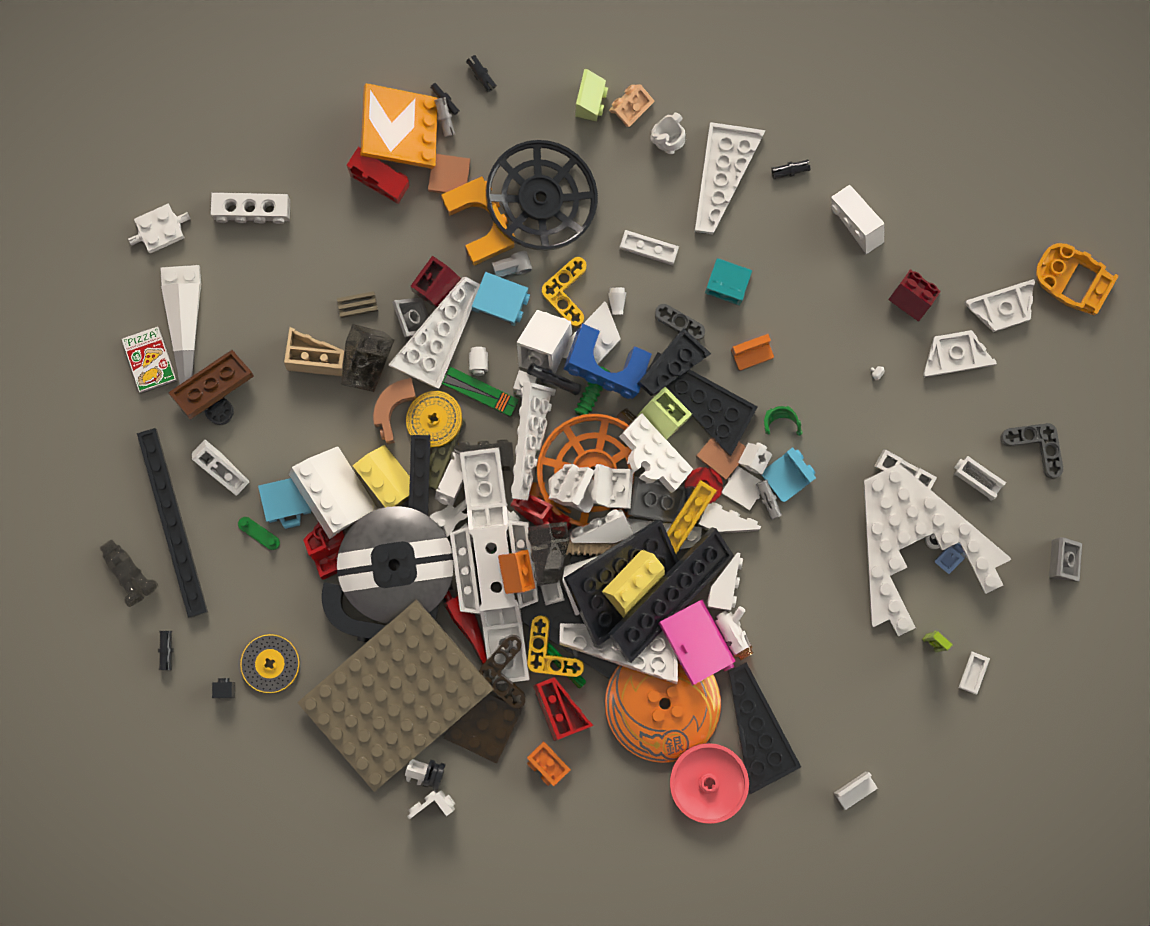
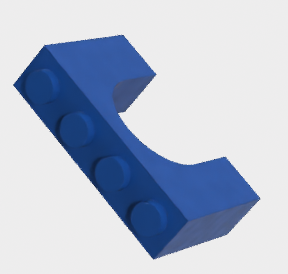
[563,323,652,399]

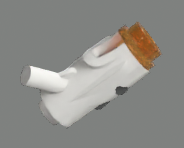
[715,607,754,661]

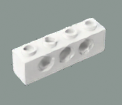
[211,193,290,224]

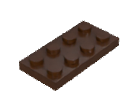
[168,350,254,420]

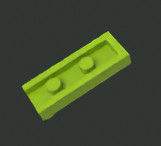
[922,630,953,652]

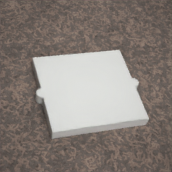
[722,466,761,511]

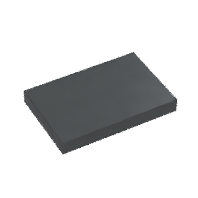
[628,476,685,524]

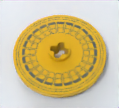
[406,391,463,448]

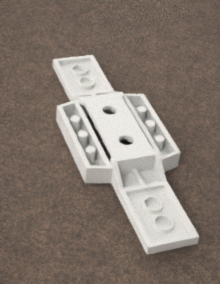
[450,447,539,684]

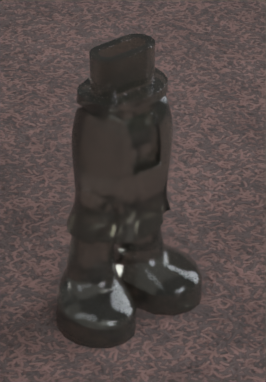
[100,540,158,607]

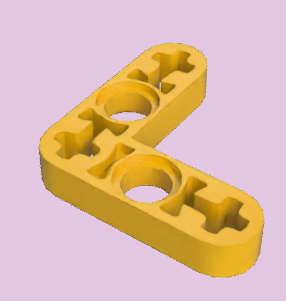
[542,257,587,328]
[527,615,584,677]

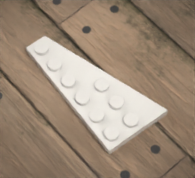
[694,122,765,235]
[388,277,480,389]
[511,382,556,500]
[560,623,678,684]

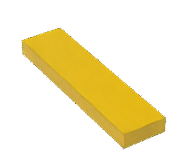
[667,480,717,554]

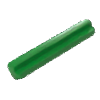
[541,642,586,689]

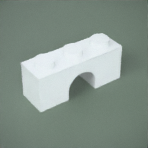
[874,450,937,489]

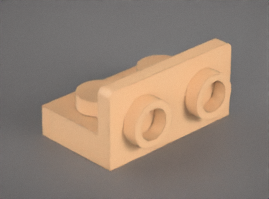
[609,84,655,127]

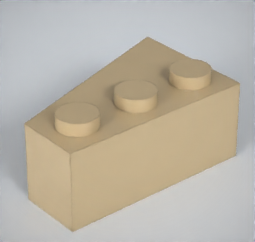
[284,327,346,376]

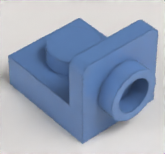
[935,543,965,574]

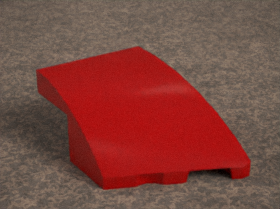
[303,522,346,580]

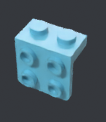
[761,447,816,502]

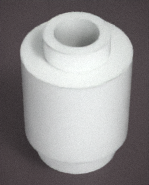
[469,347,488,376]

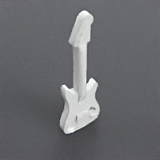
[430,499,468,538]

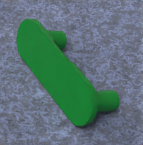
[238,517,280,550]

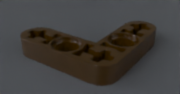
[479,635,526,708]

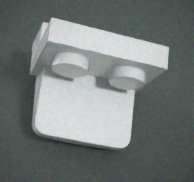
[548,464,594,513]

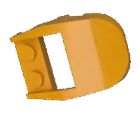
[1036,243,1118,316]

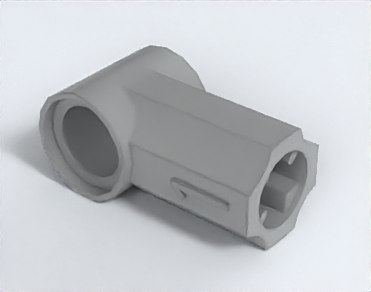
[492,251,532,278]

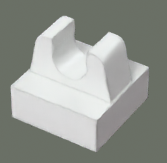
[405,759,429,785]

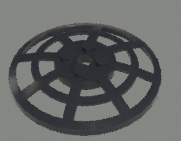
[486,140,598,251]

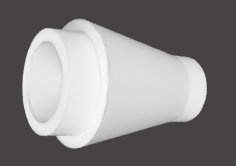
[608,287,627,315]

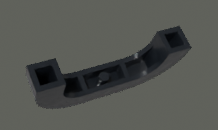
[322,582,440,642]

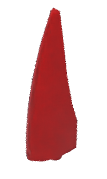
[444,590,487,664]

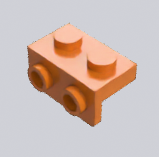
[527,741,571,786]

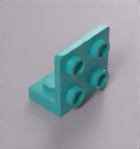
[705,258,752,306]

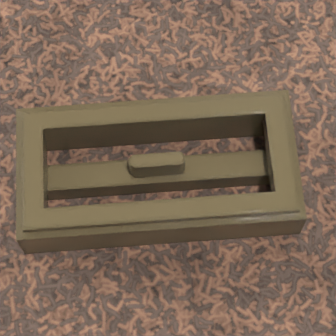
[337,291,378,318]

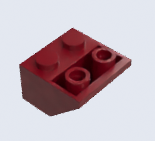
[410,256,461,308]
[888,269,941,322]

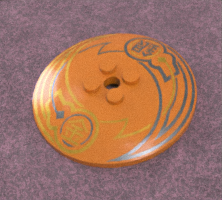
[605,658,721,763]

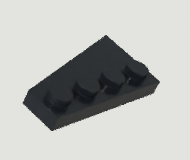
[637,328,711,396]

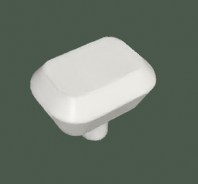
[870,366,885,380]

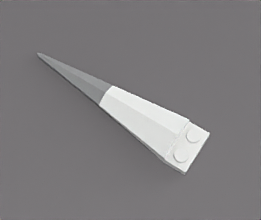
[161,265,201,384]

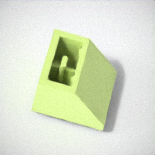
[636,387,692,440]

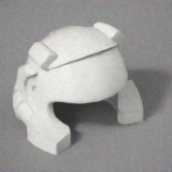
[650,113,686,154]

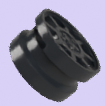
[204,397,234,425]
[423,759,446,791]

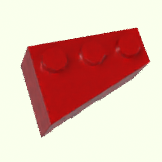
[346,146,410,204]

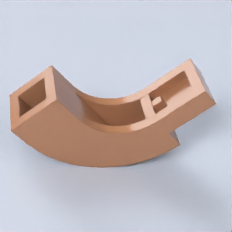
[373,378,416,444]

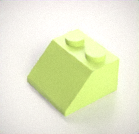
[575,69,608,121]

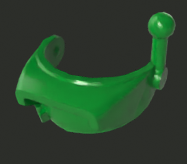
[764,406,803,436]

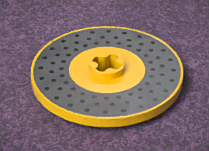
[240,634,300,693]

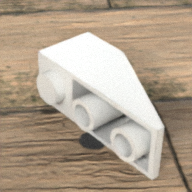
[697,502,761,533]
[569,508,633,543]
[706,553,743,611]

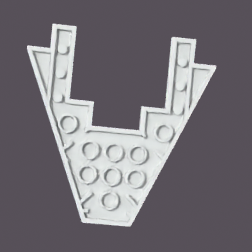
[864,463,1011,636]

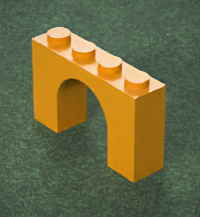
[441,176,515,266]

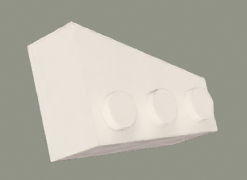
[831,185,884,254]

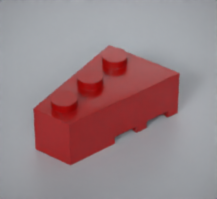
[533,677,594,741]

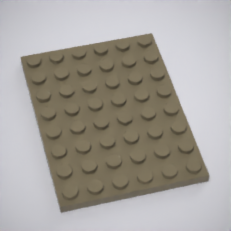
[297,600,494,792]

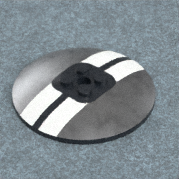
[337,506,454,623]

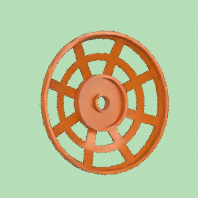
[537,414,635,527]

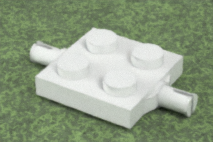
[128,203,190,254]

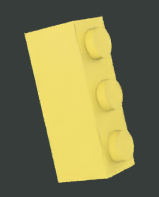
[353,445,410,507]
[602,550,665,618]

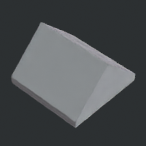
[392,298,429,342]
[1049,537,1082,581]

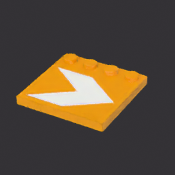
[361,83,438,169]

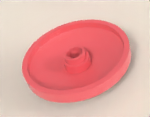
[670,743,749,824]

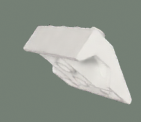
[289,447,378,539]

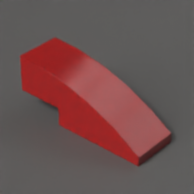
[511,494,571,540]

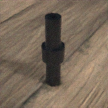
[430,83,460,115]

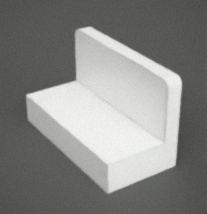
[834,772,878,810]

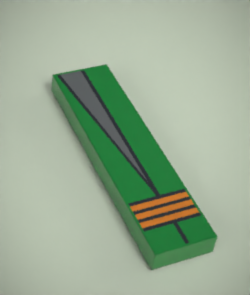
[442,367,519,417]

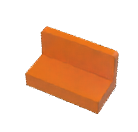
[731,334,774,371]
[498,550,535,594]

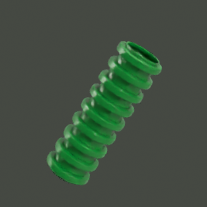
[574,366,610,416]

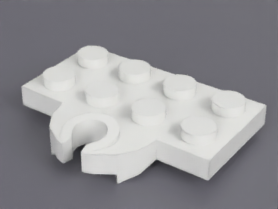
[619,413,693,493]

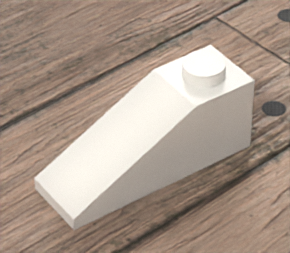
[192,439,249,496]

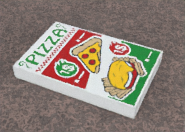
[122,327,177,393]

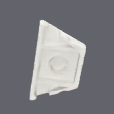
[964,279,1035,332]
[562,301,621,364]
[923,330,997,377]

